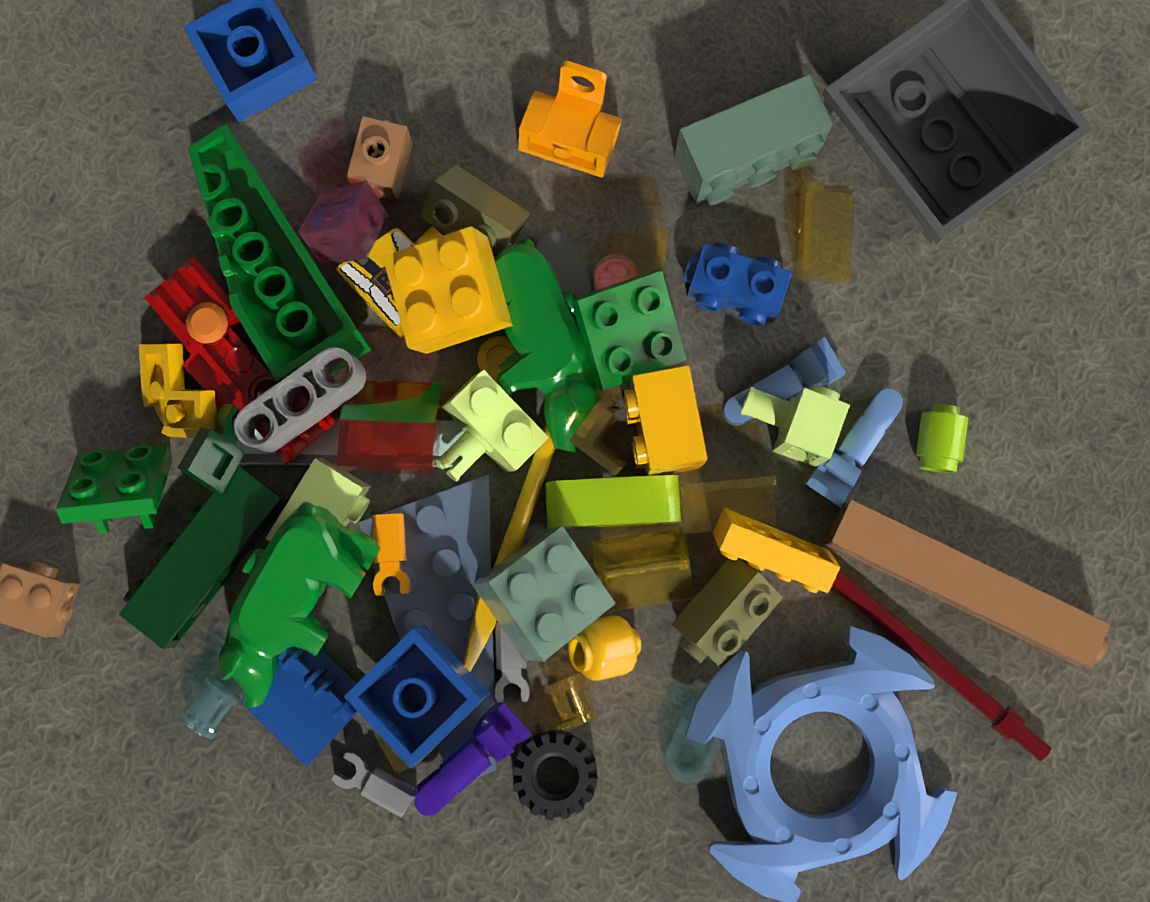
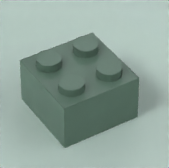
[472,526,616,662]

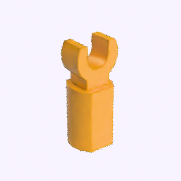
[372,513,411,596]

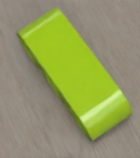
[545,475,681,529]

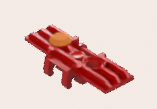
[144,256,337,465]

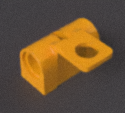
[518,61,622,178]

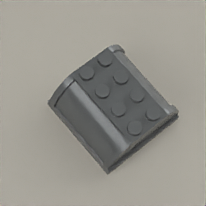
[822,0,1093,244]

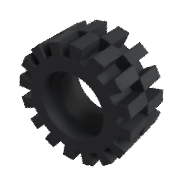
[512,730,598,820]

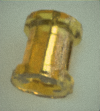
[542,672,598,732]

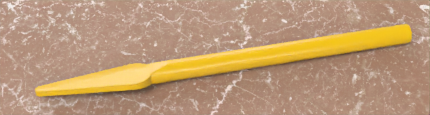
[463,423,556,672]

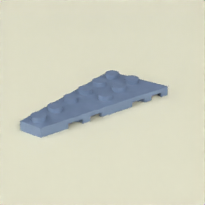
[358,474,497,778]

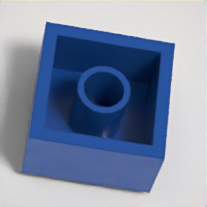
[183,0,317,123]
[344,625,490,768]

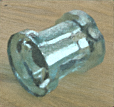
[179,677,242,740]

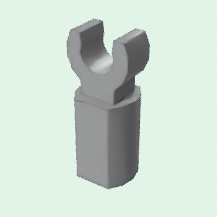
[494,622,530,703]
[332,751,415,818]

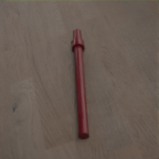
[832,570,1052,761]

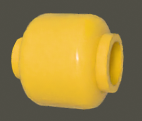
[568,615,641,681]

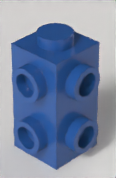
[682,242,792,326]

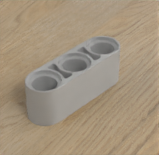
[234,348,366,452]

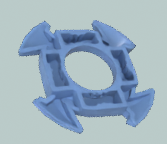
[684,625,958,902]

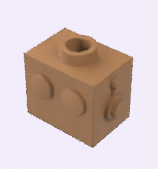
[347,116,413,202]
[0,561,80,638]

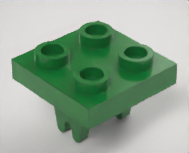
[571,270,686,391]
[56,445,172,534]

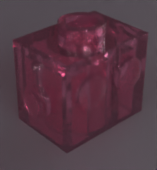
[298,181,389,266]

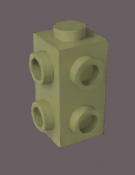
[420,165,531,259]
[671,559,783,668]

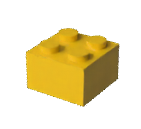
[383,226,513,354]
[623,365,708,476]

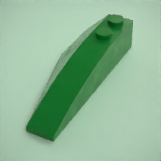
[187,124,371,383]

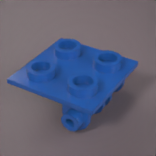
[240,647,358,767]

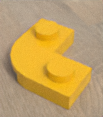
[139,343,217,438]

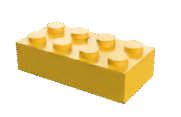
[712,507,841,593]

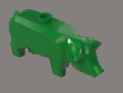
[494,239,601,453]
[218,502,381,707]

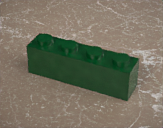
[118,465,289,649]

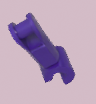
[414,702,532,816]

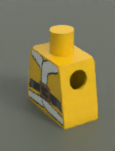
[335,226,443,339]

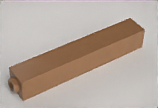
[824,500,1111,668]

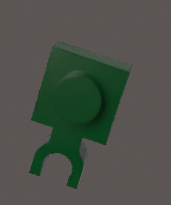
[177,404,245,494]

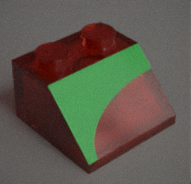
[337,380,443,476]

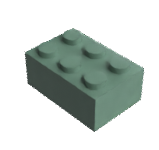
[674,74,833,205]

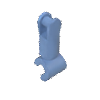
[723,337,846,426]
[805,388,903,508]

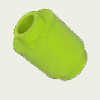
[916,404,969,473]

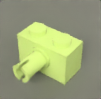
[435,369,549,482]
[740,385,850,467]

